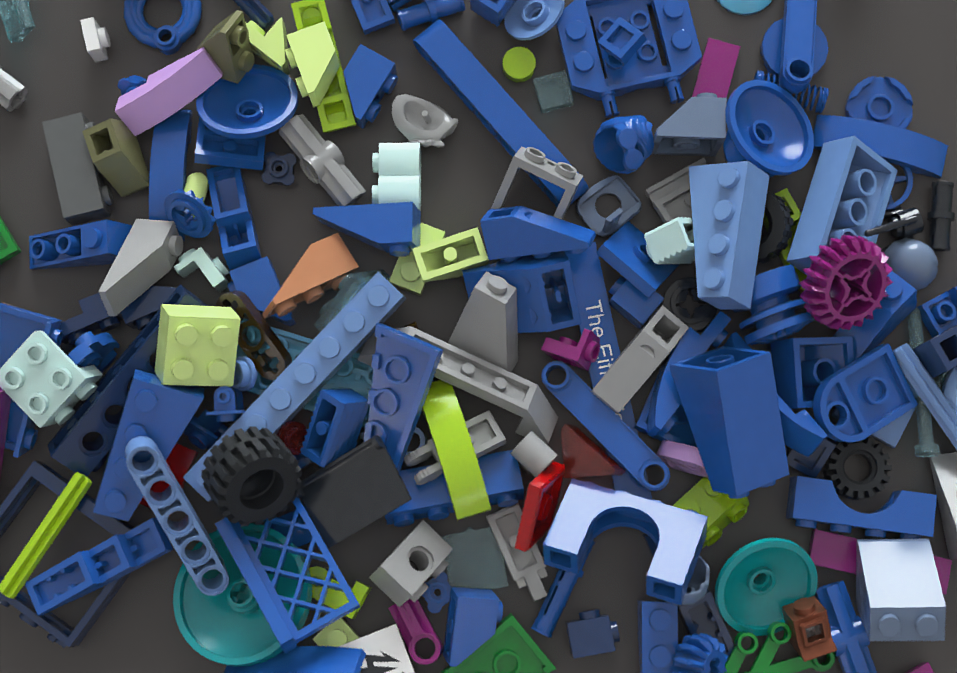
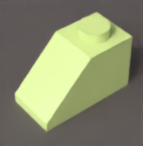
[412,227,489,282]

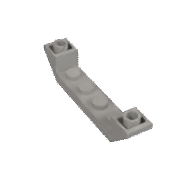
[358,326,558,445]

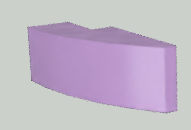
[115,47,223,136]

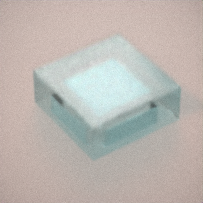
[533,70,574,113]

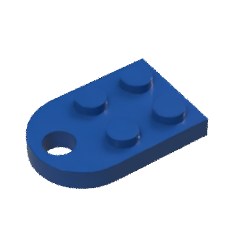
[813,343,918,442]

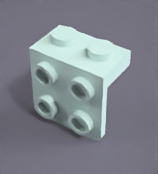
[0,331,103,428]

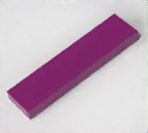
[808,529,952,594]

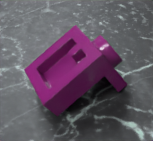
[541,329,600,371]

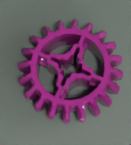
[799,235,893,330]

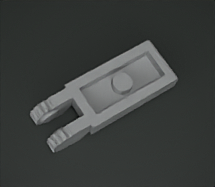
[404,410,506,485]

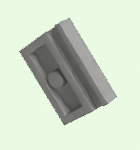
[645,158,707,224]

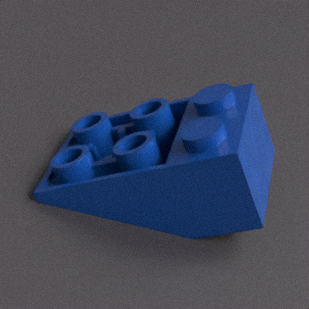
[462,251,582,333]

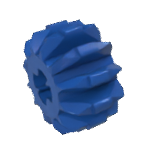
[671,633,728,673]

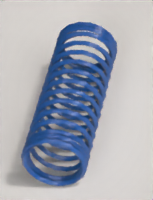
[753,70,829,114]

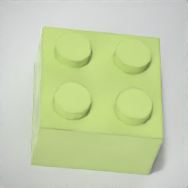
[154,304,241,387]

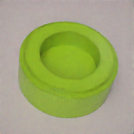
[502,47,536,82]

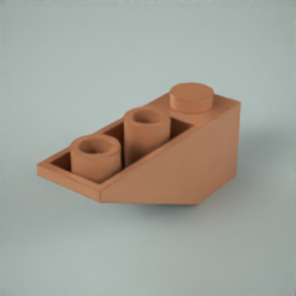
[262,233,359,319]

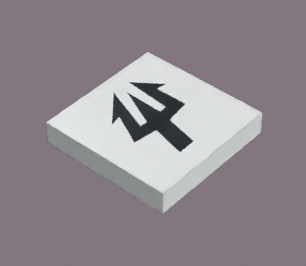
[338,623,415,673]

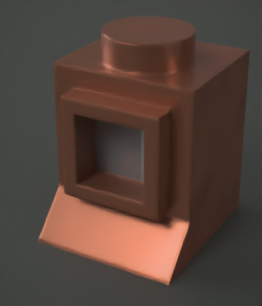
[782,596,837,662]

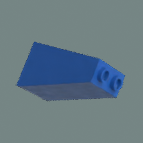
[670,346,789,499]

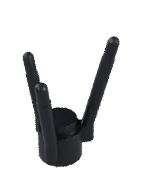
[864,207,924,252]

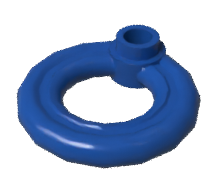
[124,0,202,55]

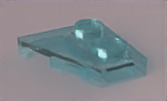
[314,269,390,332]

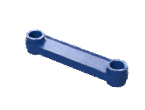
[780,0,817,94]
[541,361,670,492]

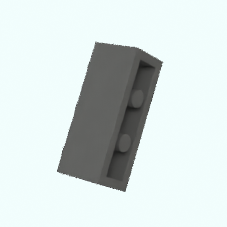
[42,112,114,226]

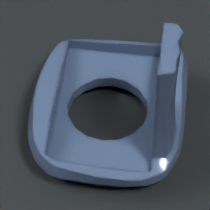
[576,175,642,237]

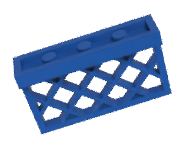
[215,497,360,654]

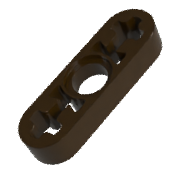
[216,291,292,380]

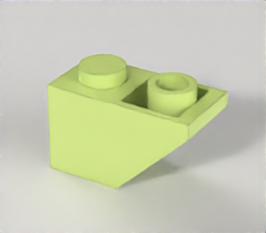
[285,21,340,107]

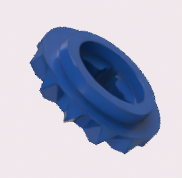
[164,188,216,238]

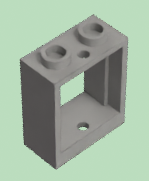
[491,146,583,220]

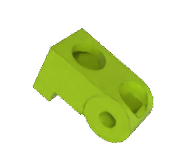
[309,566,372,619]

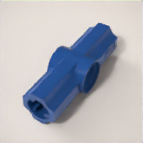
[815,581,877,673]

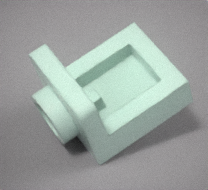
[174,247,229,292]

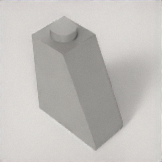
[448,271,518,372]

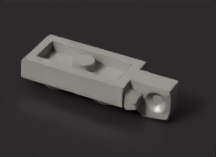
[486,503,548,602]

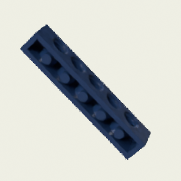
[47,284,208,476]

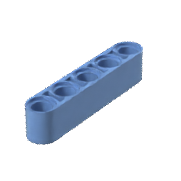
[125,436,229,596]

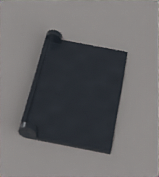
[295,435,412,549]

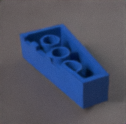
[93,369,204,521]

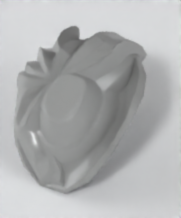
[392,94,458,148]

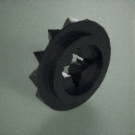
[663,277,717,331]

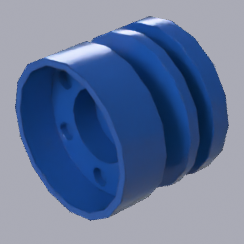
[732,265,815,346]

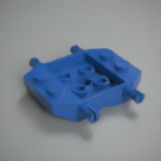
[555,0,702,118]

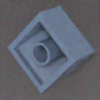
[651,93,727,156]

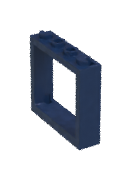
[0,460,134,648]

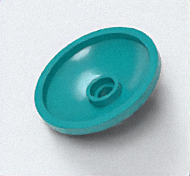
[715,538,818,636]

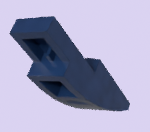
[60,285,177,345]

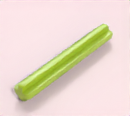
[0,472,92,599]

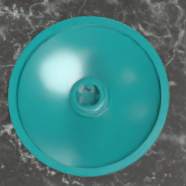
[173,523,312,667]

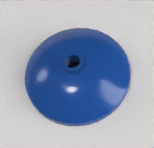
[196,64,298,139]
[725,80,814,176]

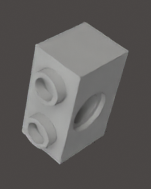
[369,520,453,607]

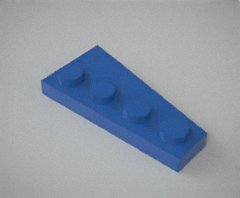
[364,323,443,472]

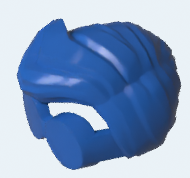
[592,115,654,174]

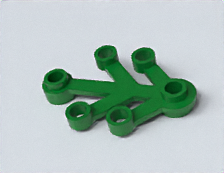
[724,622,835,673]

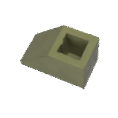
[197,10,255,84]
[82,118,149,197]

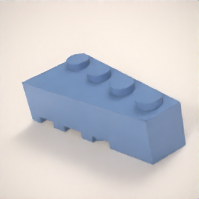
[689,161,769,310]

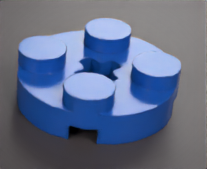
[67,331,120,373]

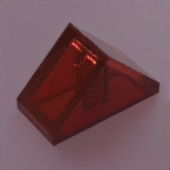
[561,424,626,479]

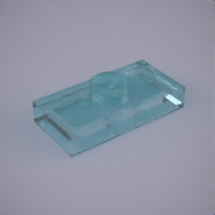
[0,0,35,42]

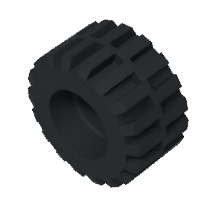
[201,426,302,526]

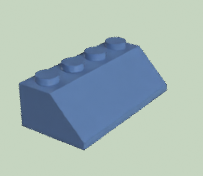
[786,136,898,286]

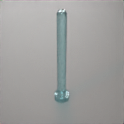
[907,307,940,457]

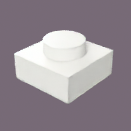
[80,17,111,62]

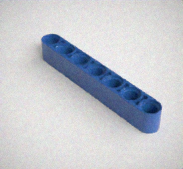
[413,19,589,207]

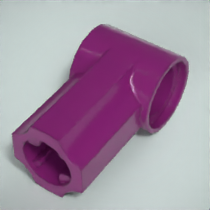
[388,598,443,665]

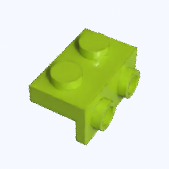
[673,477,750,549]

